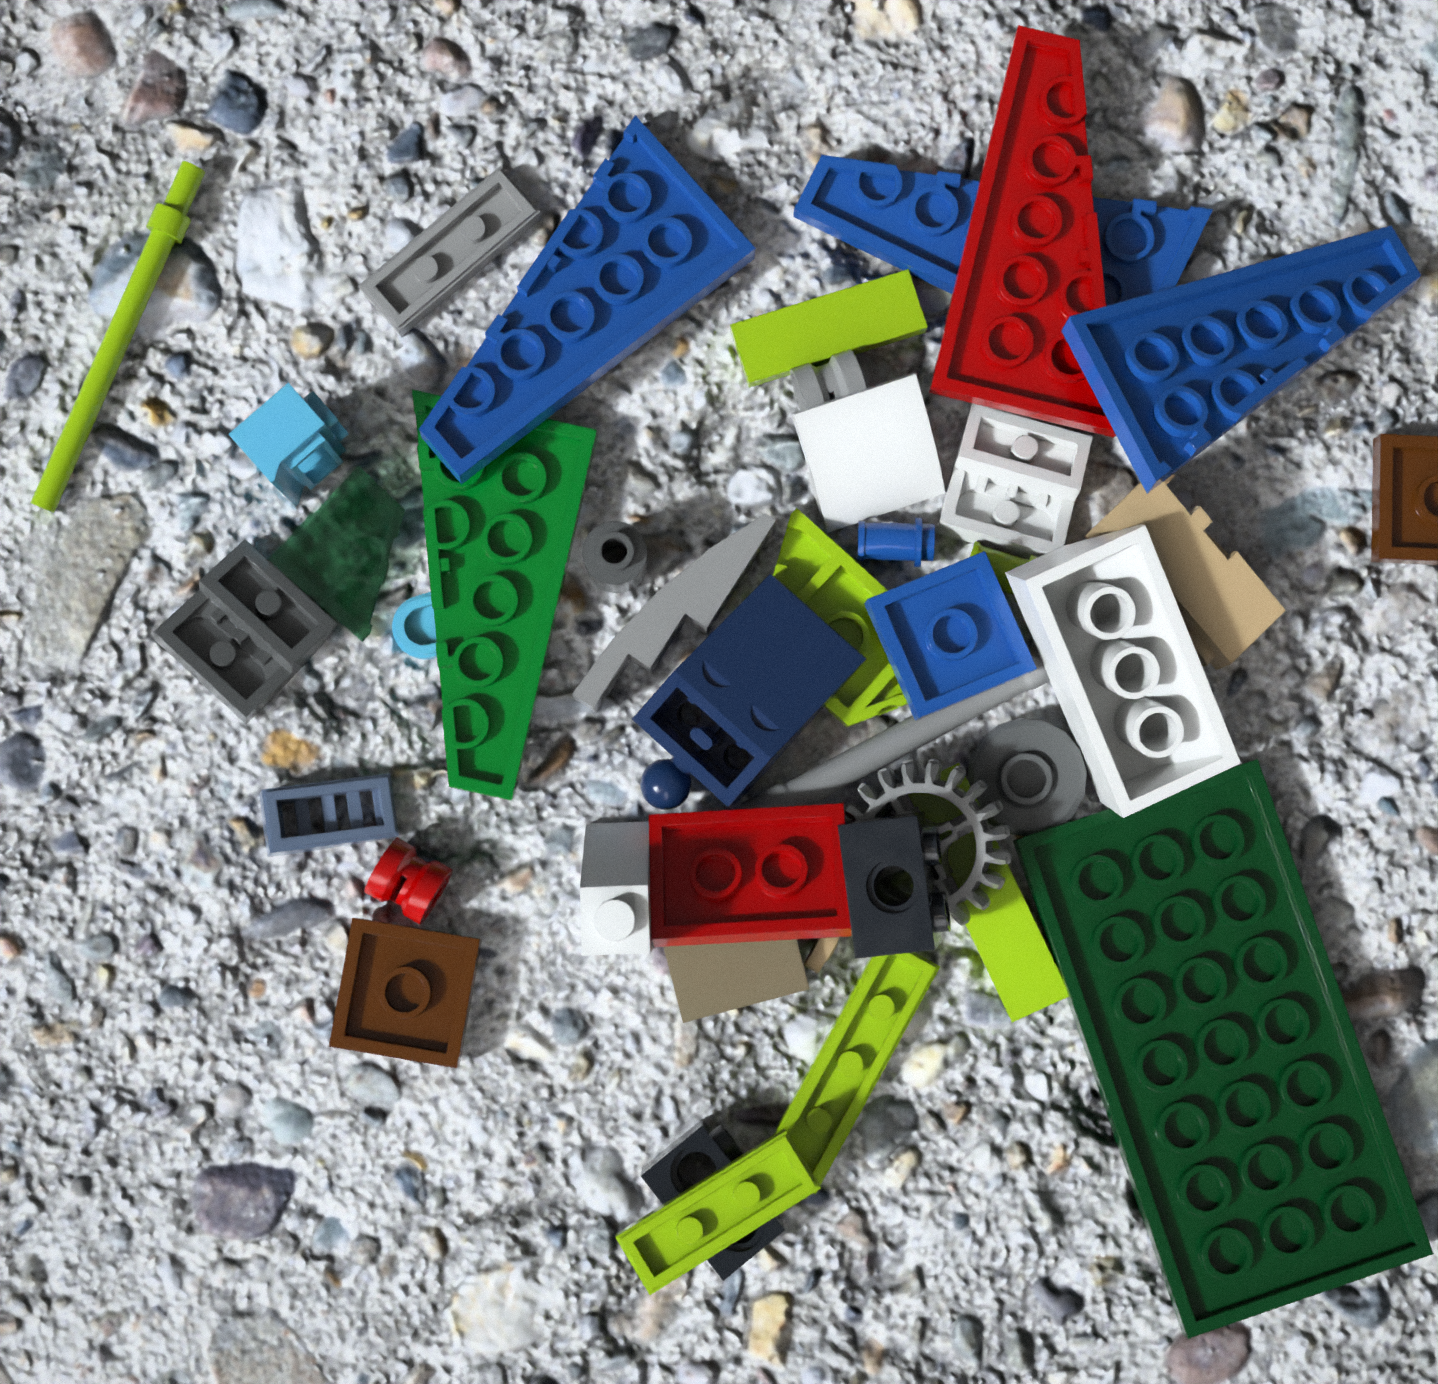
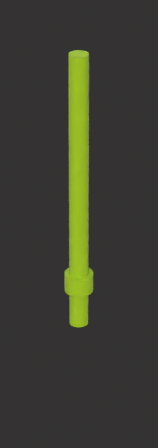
[30,161,205,513]

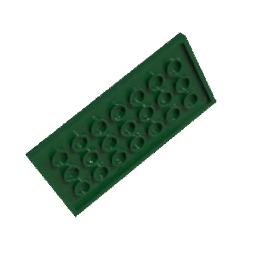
[1013,759,1434,1339]

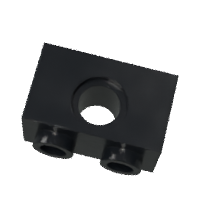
[838,811,951,959]

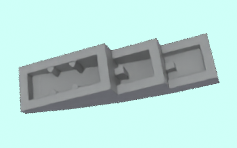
[572,513,776,713]

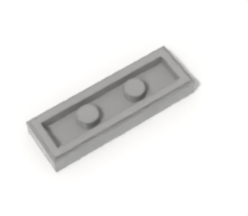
[358,166,542,338]

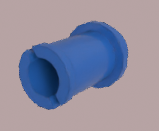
[857,517,935,567]

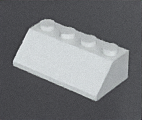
[1005,524,1241,818]

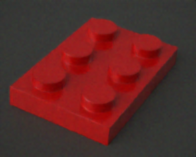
[649,803,852,947]

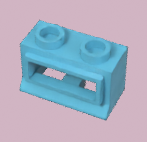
[228,383,349,506]

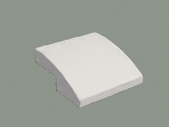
[791,373,945,533]
[935,403,1093,559]

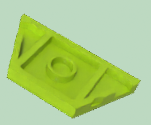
[773,508,908,728]

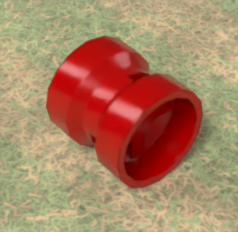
[364,837,453,925]

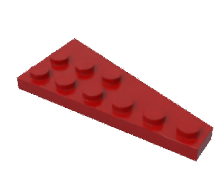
[929,25,1116,438]

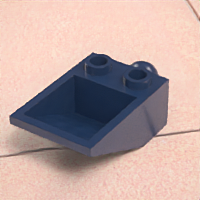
[632,573,867,810]

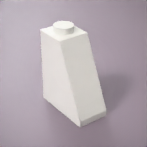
[580,821,654,956]

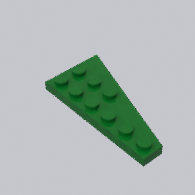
[412,389,598,802]

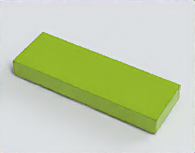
[730,269,928,388]
[615,1128,821,1295]

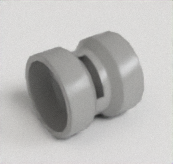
[790,349,867,410]

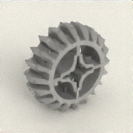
[844,759,1012,926]

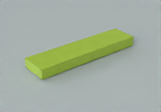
[908,763,1069,1023]
[771,952,940,1194]

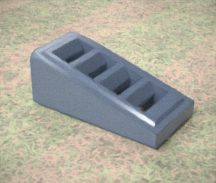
[260,773,399,857]

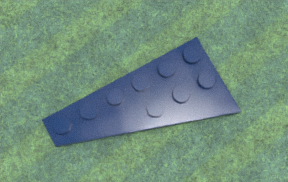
[419,115,756,485]
[793,155,1213,306]
[1061,225,1421,494]

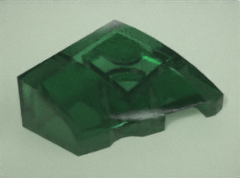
[267,466,405,642]

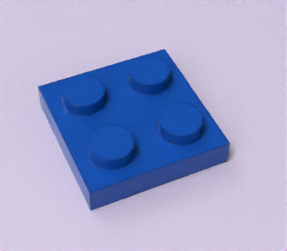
[864,551,1037,721]

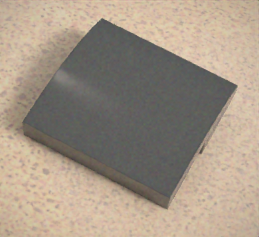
[153,539,337,724]

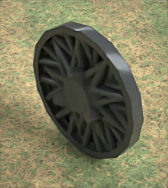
[967,718,1087,836]

